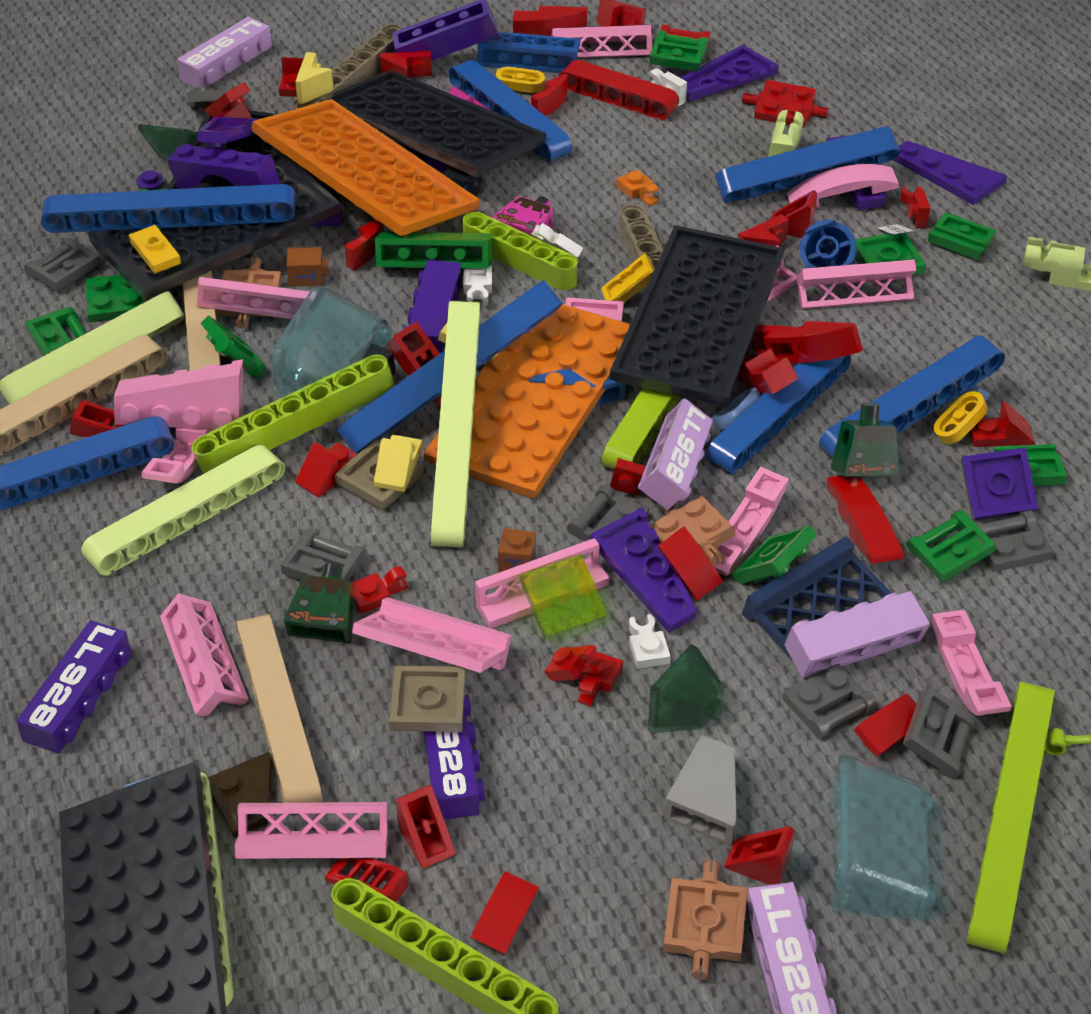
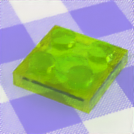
[519,554,608,639]

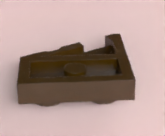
[207,752,272,839]

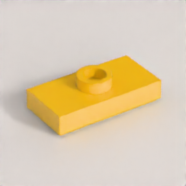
[129,225,181,273]
[601,253,655,303]

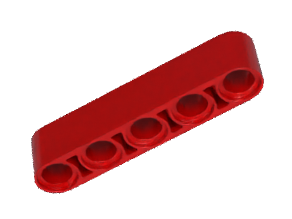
[558,59,680,121]

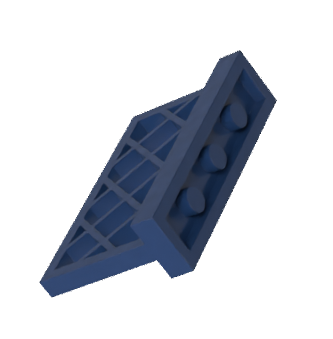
[742,536,892,661]

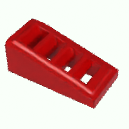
[69,400,122,437]
[325,858,408,902]

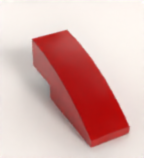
[513,6,588,36]
[738,348,798,394]

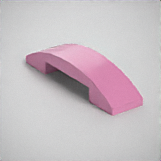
[787,164,899,208]
[142,428,214,484]
[713,467,789,576]
[932,610,1012,716]

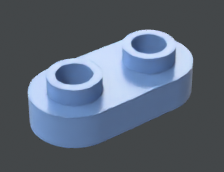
[711,388,761,430]

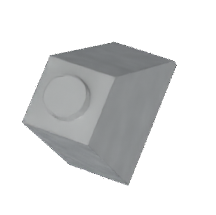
[664,735,736,846]

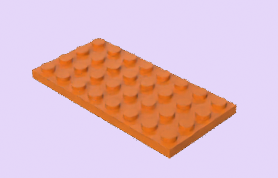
[251,99,480,236]
[423,304,630,499]

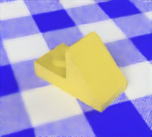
[296,52,333,104]
[374,435,423,492]

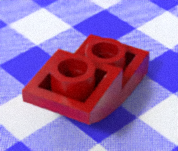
[531,73,568,116]
[344,219,384,271]
[657,526,723,601]
[854,693,917,757]
[470,871,539,956]

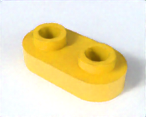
[496,67,545,93]
[934,391,988,444]

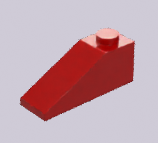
[386,321,442,409]

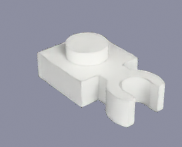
[648,68,687,106]
[531,223,583,258]
[463,266,492,306]
[629,614,671,669]

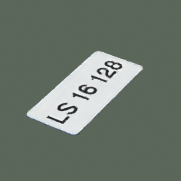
[878,224,914,234]

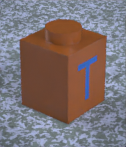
[287,247,329,287]
[498,528,536,580]

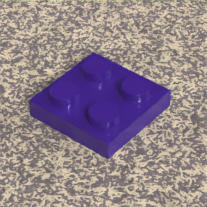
[961,447,1038,520]

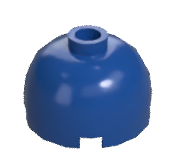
[799,219,857,268]

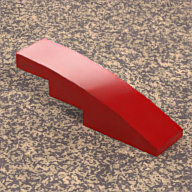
[827,475,903,564]

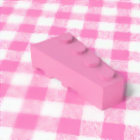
[114,359,243,430]

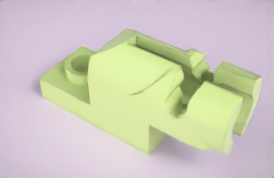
[768,110,804,157]
[1023,237,1091,291]

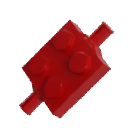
[742,80,829,128]

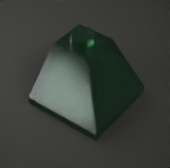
[138,124,197,161]
[648,644,725,734]

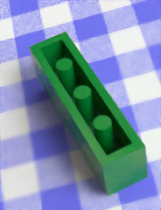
[375,232,493,269]

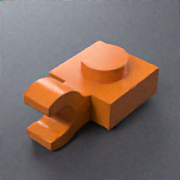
[616,170,658,206]

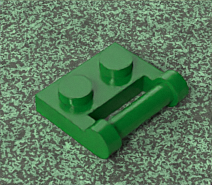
[649,30,709,71]
[25,307,87,356]
[200,315,266,379]
[906,510,996,583]

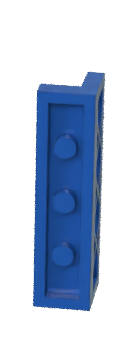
[478,32,581,73]

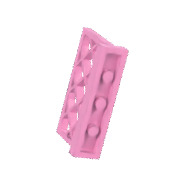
[352,597,512,673]

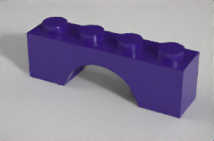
[167,144,280,189]

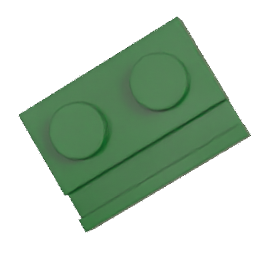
[927,212,996,260]
[993,444,1067,486]

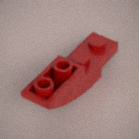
[751,321,863,364]

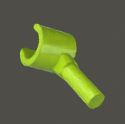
[1045,728,1091,755]

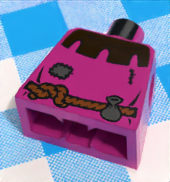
[492,196,553,237]

